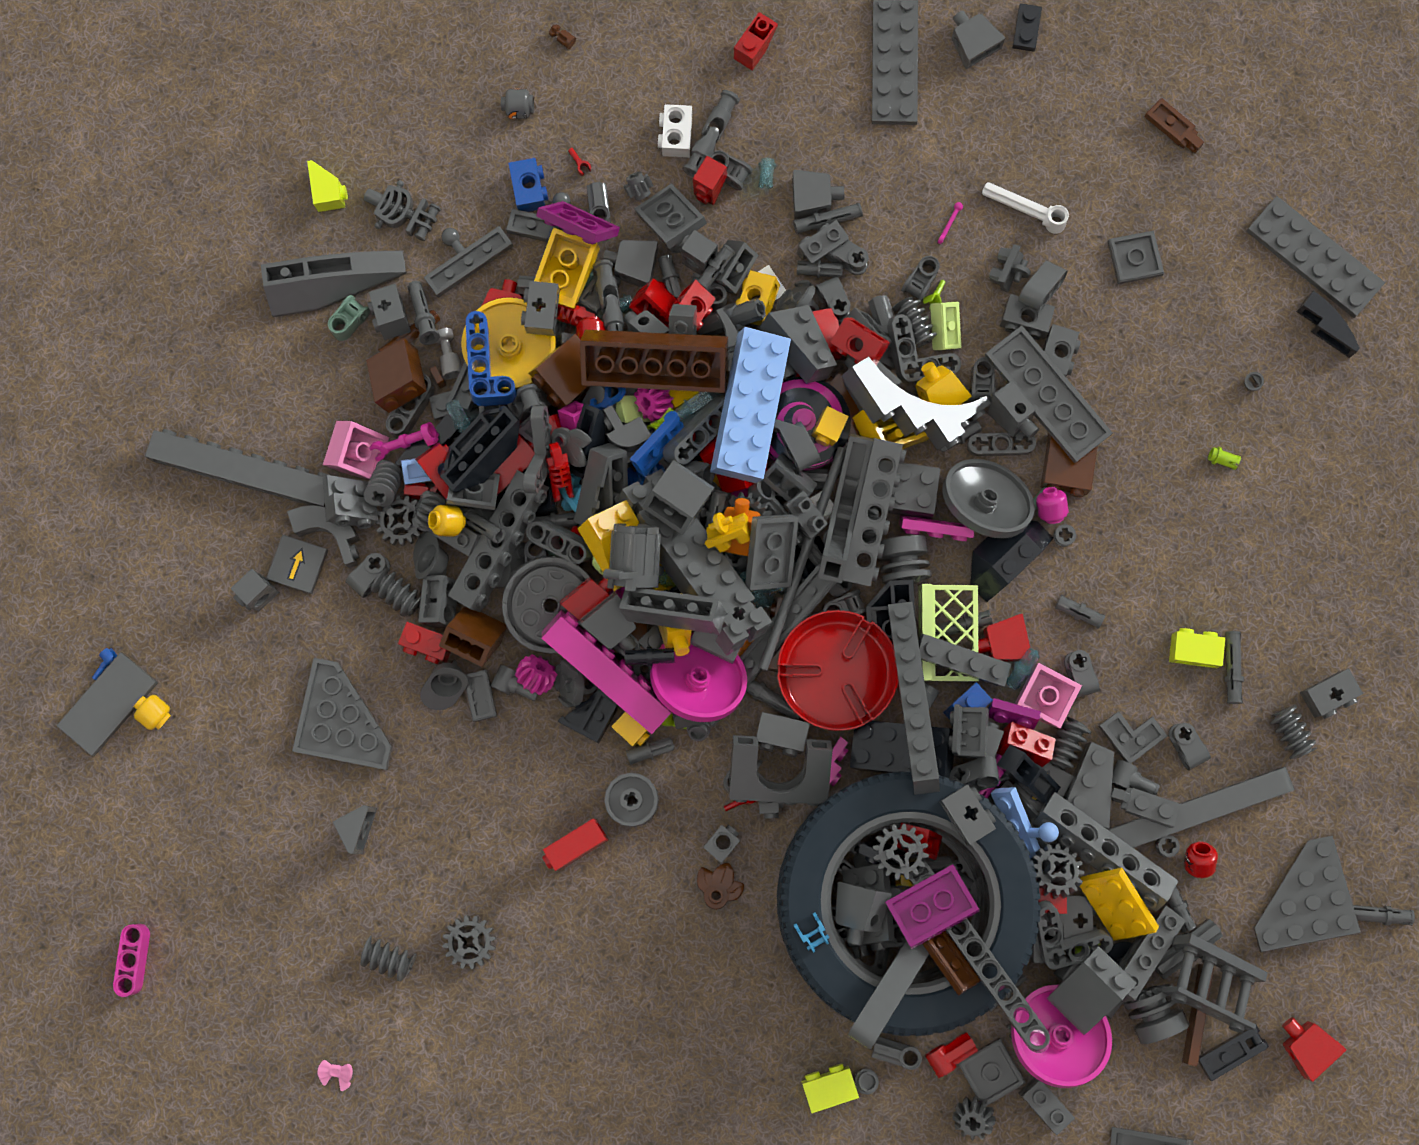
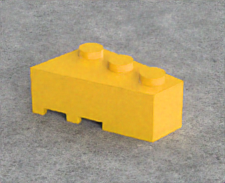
[853,410,929,449]

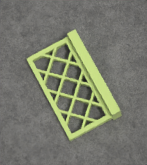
[918,584,979,682]

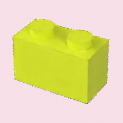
[1169,628,1225,669]
[801,1064,859,1113]

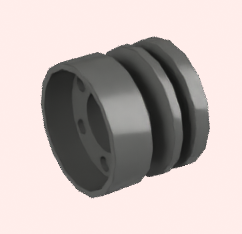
[879,535,932,584]
[1123,984,1190,1044]

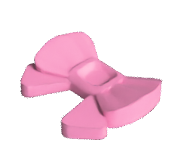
[318,1060,353,1091]

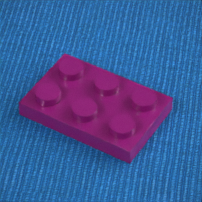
[536,201,620,244]
[885,864,980,949]

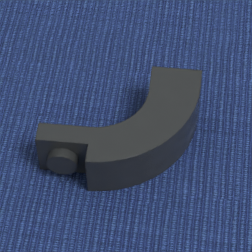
[287,506,360,568]

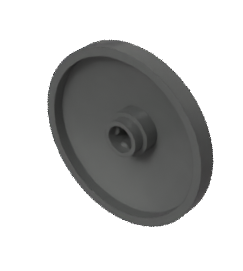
[942,459,1035,538]

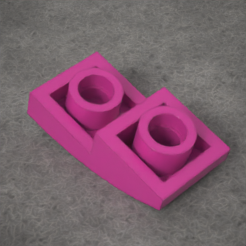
[830,737,848,787]

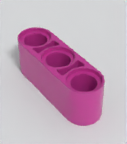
[113,924,150,997]

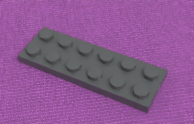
[872,0,918,125]
[1246,196,1386,318]
[984,325,1113,463]

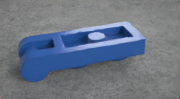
[630,411,685,477]

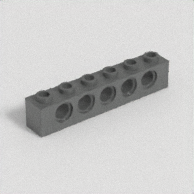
[843,438,906,586]
[448,470,549,612]
[1033,792,1178,912]

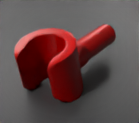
[568,148,591,176]
[724,801,756,811]

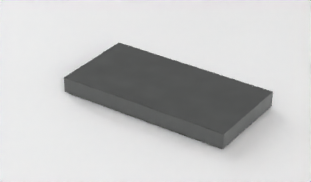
[56,652,158,756]

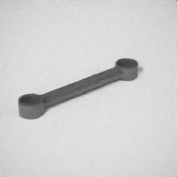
[748,480,852,597]

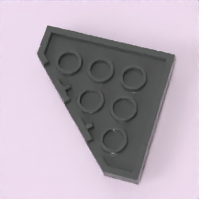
[292,658,393,770]
[1254,836,1361,953]

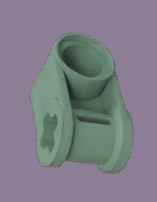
[328,295,370,341]

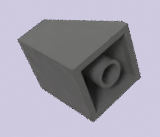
[1047,946,1137,1035]

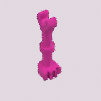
[369,422,439,461]

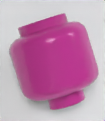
[1036,487,1069,524]

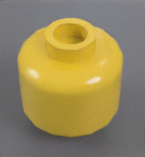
[428,505,466,537]
[133,695,171,730]

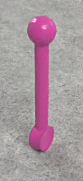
[937,202,963,244]

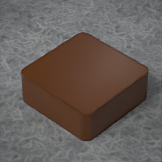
[430,365,447,389]

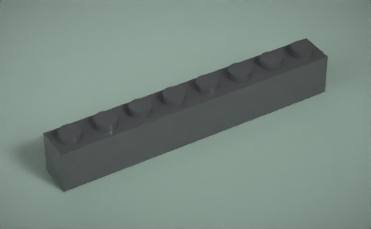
[145,429,328,507]
[888,602,940,795]

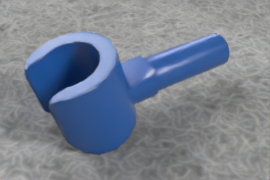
[92,648,117,680]

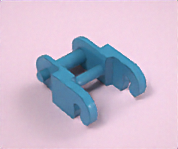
[794,912,829,953]

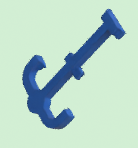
[590,387,626,410]

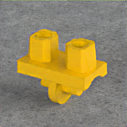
[705,512,751,553]

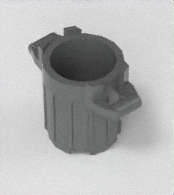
[603,523,664,591]

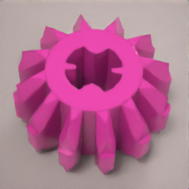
[634,388,674,421]
[515,654,558,695]

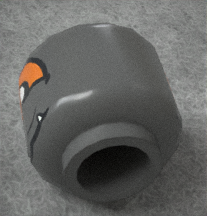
[501,89,534,119]

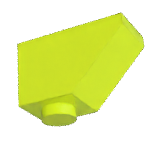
[307,160,348,212]

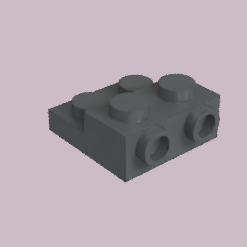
[323,475,378,529]

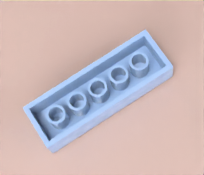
[710,327,791,483]

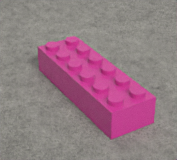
[541,610,671,734]

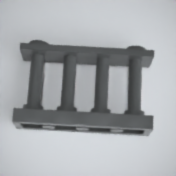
[1162,934,1268,1033]

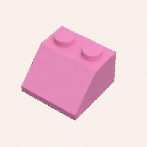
[323,421,389,480]
[1014,663,1082,729]

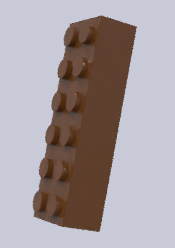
[580,329,728,393]

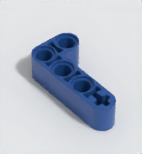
[466,311,516,406]

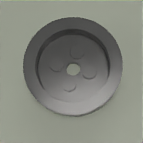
[502,555,589,653]

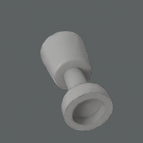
[436,328,462,380]

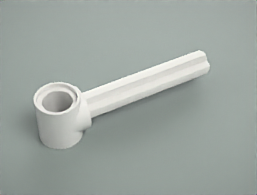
[982,182,1069,234]

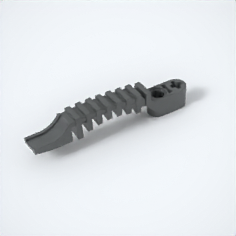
[716,308,821,472]

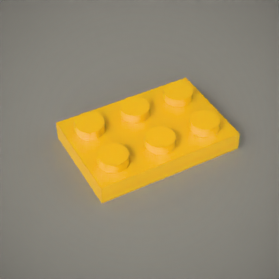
[1080,867,1159,941]

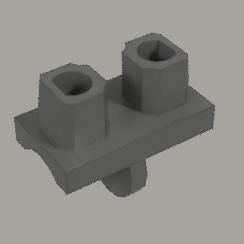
[989,244,1031,292]
[783,490,828,539]

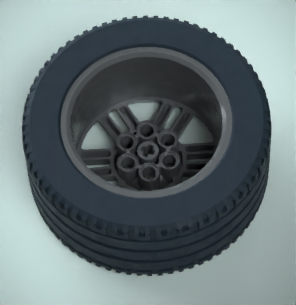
[777,771,1041,1036]

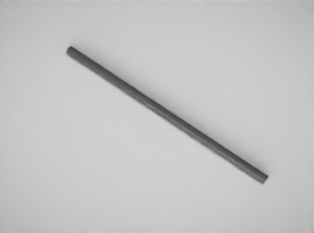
[758,447,846,671]

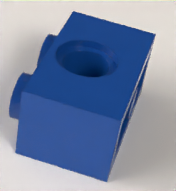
[508,158,549,212]

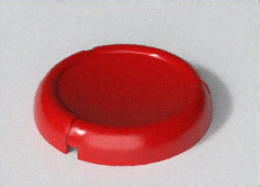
[777,610,898,731]

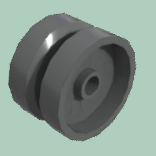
[604,773,659,827]

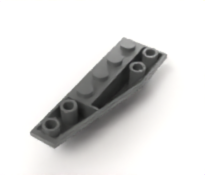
[261,250,406,317]

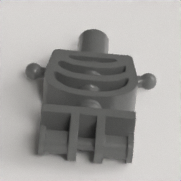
[364,180,441,241]

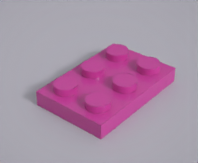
[899,515,974,541]

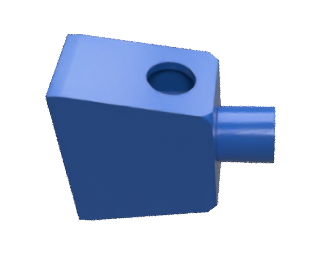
[943,682,992,720]

